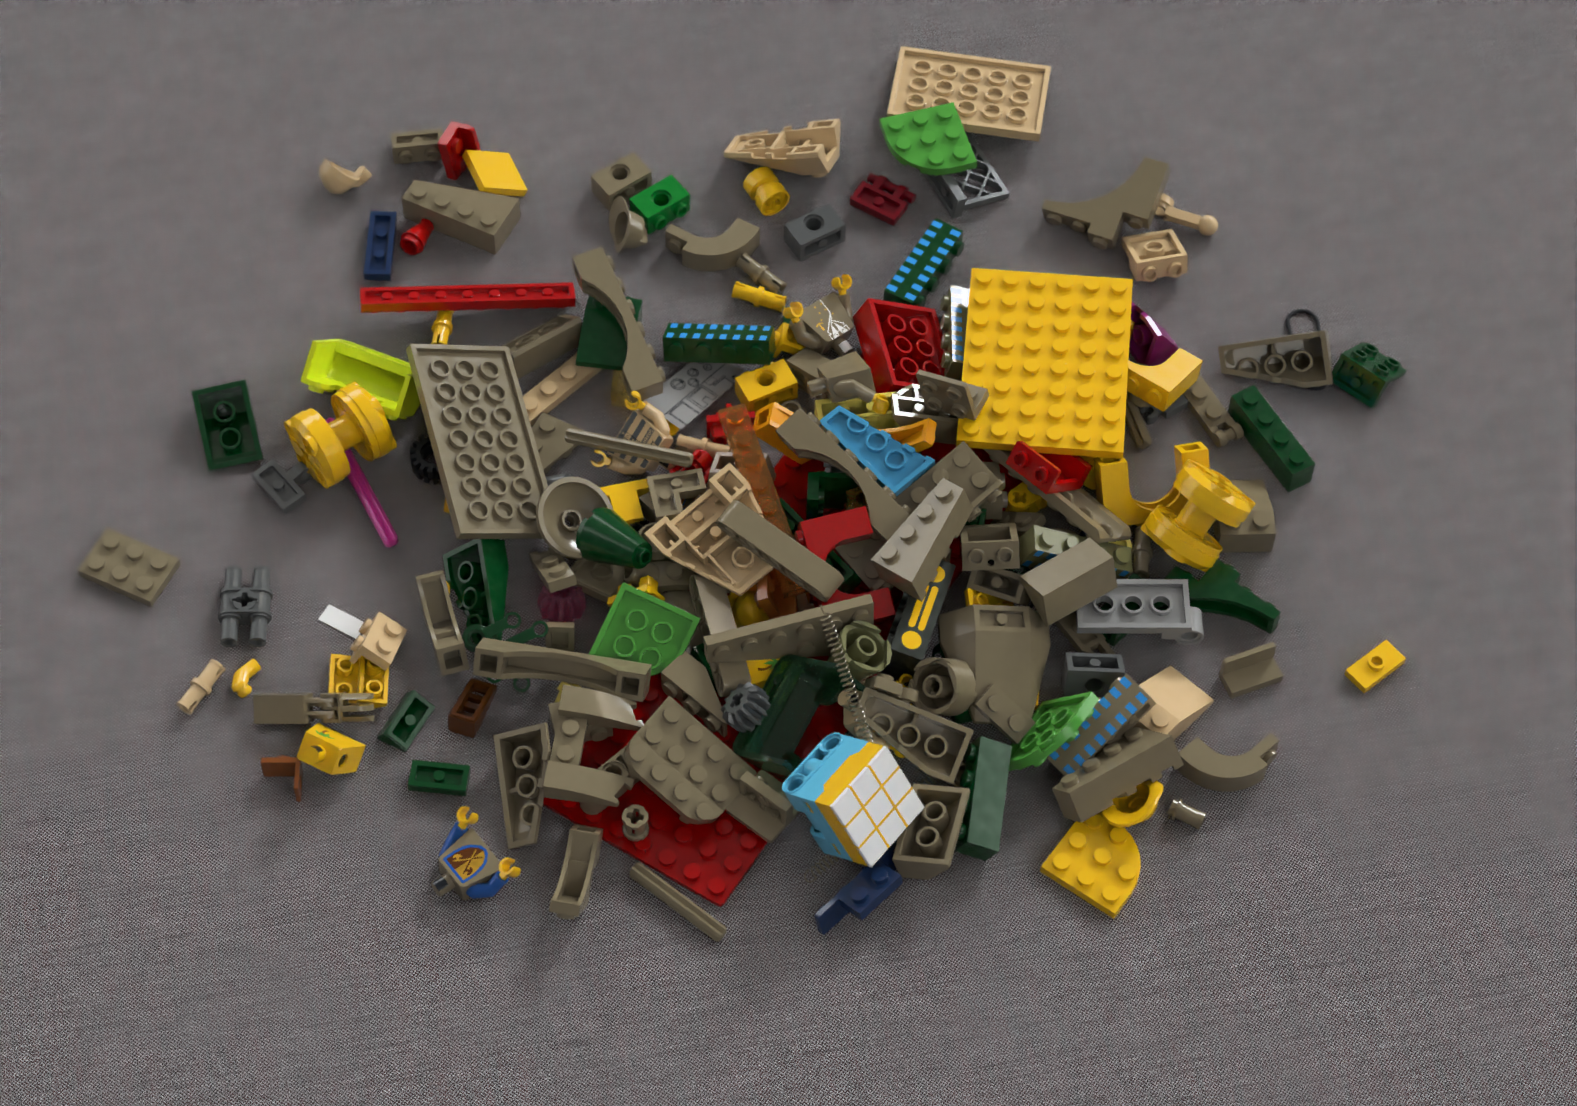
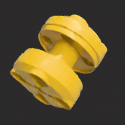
[284,381,397,489]
[1141,459,1256,572]

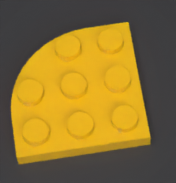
[1040,812,1141,919]

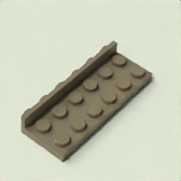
[835,441,1004,591]

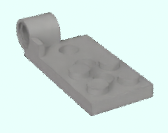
[1076,579,1204,645]

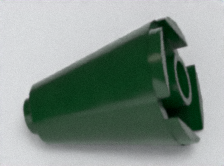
[576,507,653,569]

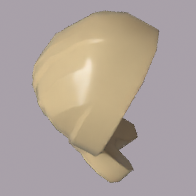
[319,158,372,194]

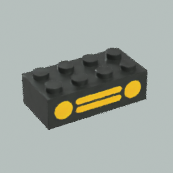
[880,560,956,684]

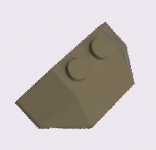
[890,384,958,445]

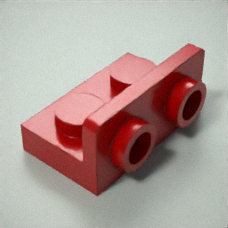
[437,121,481,181]

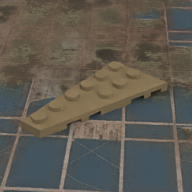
[704,594,874,663]

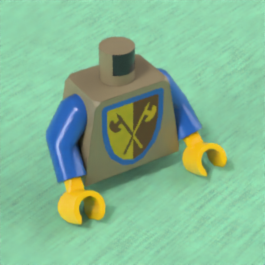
[431,806,521,900]

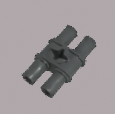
[218,565,273,647]

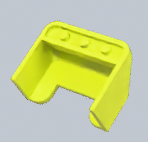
[300,339,420,421]

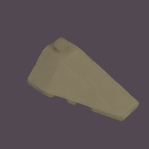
[1218,329,1333,388]
[855,687,974,785]
[493,722,551,850]

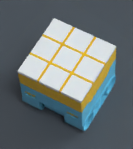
[782,733,924,868]

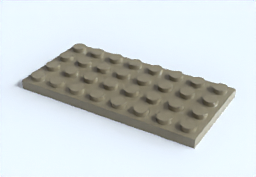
[406,343,548,539]

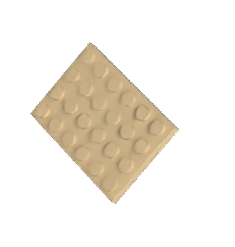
[887,46,1051,142]

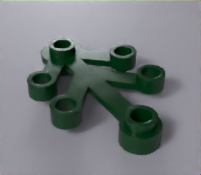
[462,612,549,692]

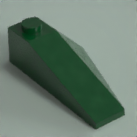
[442,539,509,644]

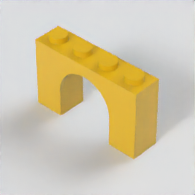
[1127,320,1203,412]
[1093,441,1210,526]

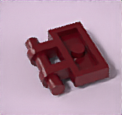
[849,172,917,226]

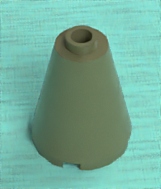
[821,620,892,691]

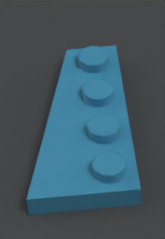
[819,405,935,496]

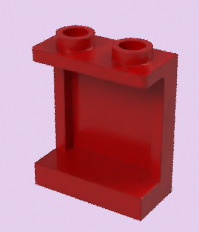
[1006,441,1093,495]

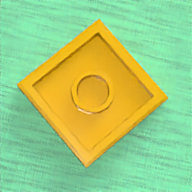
[462,150,528,197]

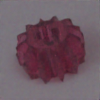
[538,586,586,622]

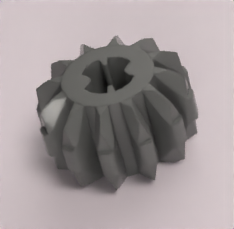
[721,682,771,733]

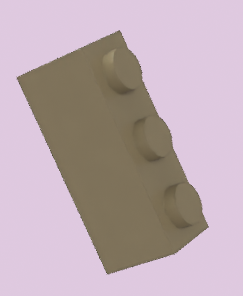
[892,783,970,880]

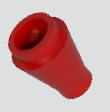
[400,219,434,255]

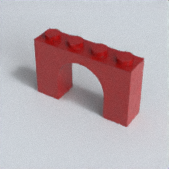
[795,506,896,624]

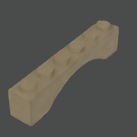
[572,247,666,403]
[776,408,913,543]
[473,638,652,702]

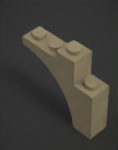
[1042,156,1170,250]

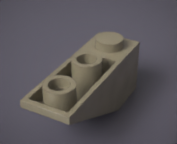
[661,651,727,737]

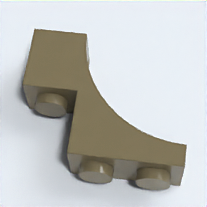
[415,570,470,676]
[549,824,604,919]

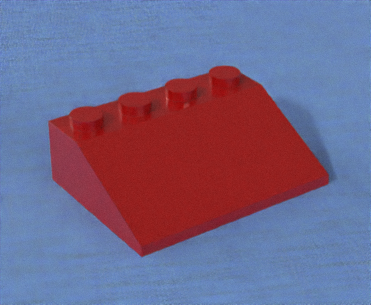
[853,298,945,394]

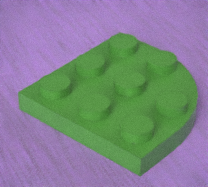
[879,102,977,175]
[589,582,701,676]
[1009,691,1099,771]

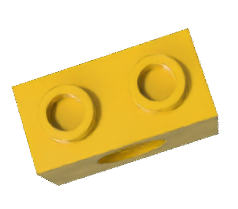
[735,358,798,415]

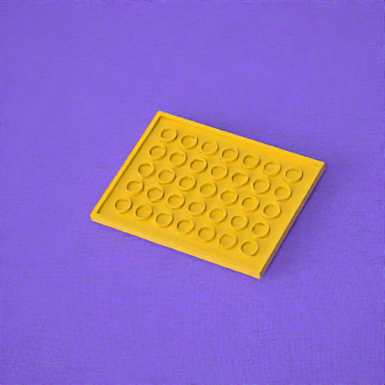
[956,268,1133,459]

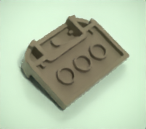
[625,696,757,825]

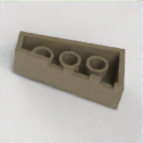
[402,180,521,255]
[871,478,973,602]

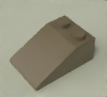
[1213,480,1276,553]

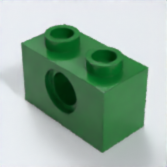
[629,174,690,235]

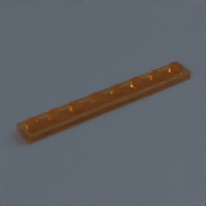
[718,403,807,599]

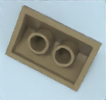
[502,314,582,379]
[1019,538,1117,627]

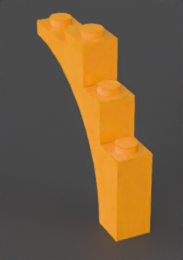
[752,402,937,465]

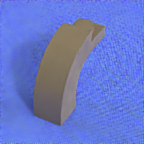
[665,218,760,271]
[1177,733,1279,792]

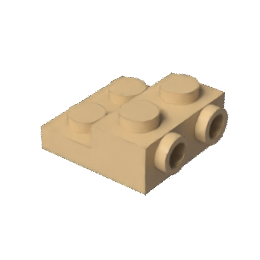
[1122,229,1188,282]

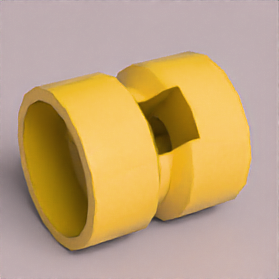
[743,166,790,216]

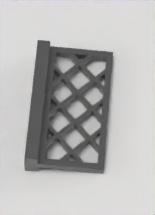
[924,132,1010,218]

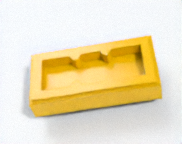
[1344,639,1406,693]

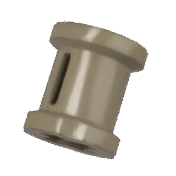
[622,805,649,841]

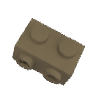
[391,128,443,164]

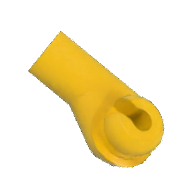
[231,658,261,698]

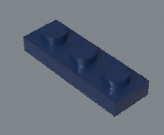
[363,211,397,281]

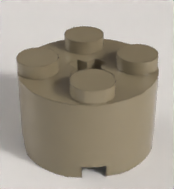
[908,657,977,716]

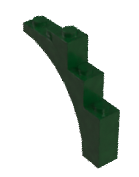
[1101,559,1281,647]

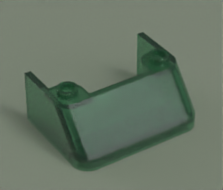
[733,654,865,781]

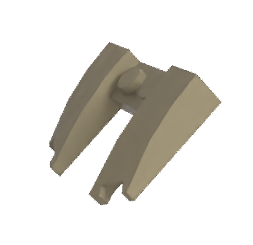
[543,684,644,807]

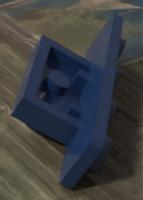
[814,841,903,935]

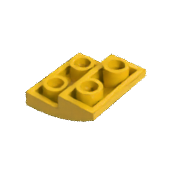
[328,654,389,708]

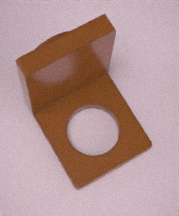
[261,755,303,802]

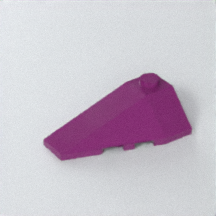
[1129,302,1178,366]

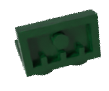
[1332,342,1406,408]
[806,471,863,520]

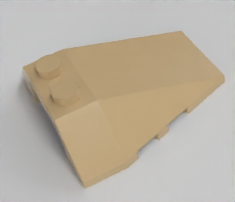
[723,119,841,178]
[644,463,774,597]

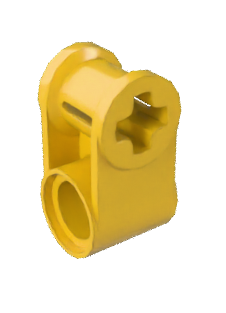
[1005,482,1047,513]

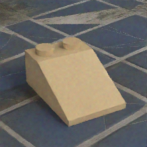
[1132,665,1214,740]

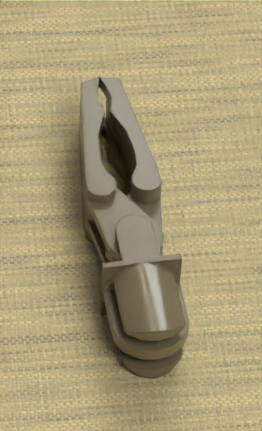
[253,692,374,724]

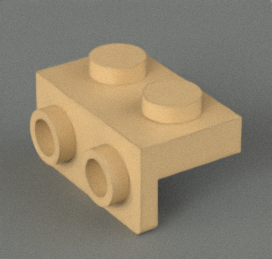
[349,611,407,671]

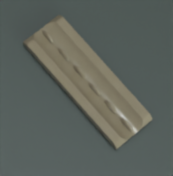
[983,449,1131,544]

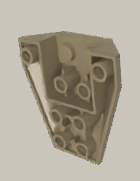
[937,604,1051,724]

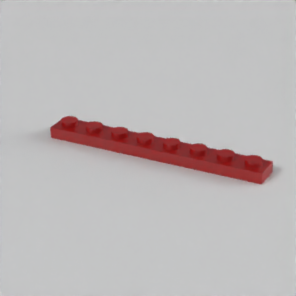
[360,282,576,313]

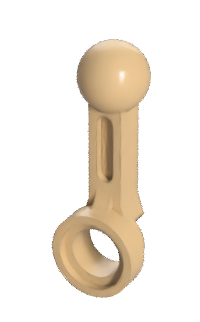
[1155,193,1218,236]

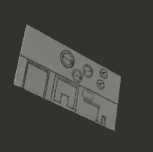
[642,362,746,429]

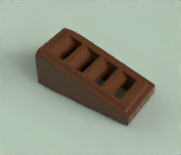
[448,678,497,738]

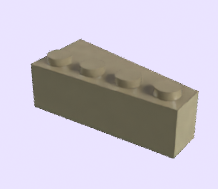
[1052,727,1184,823]

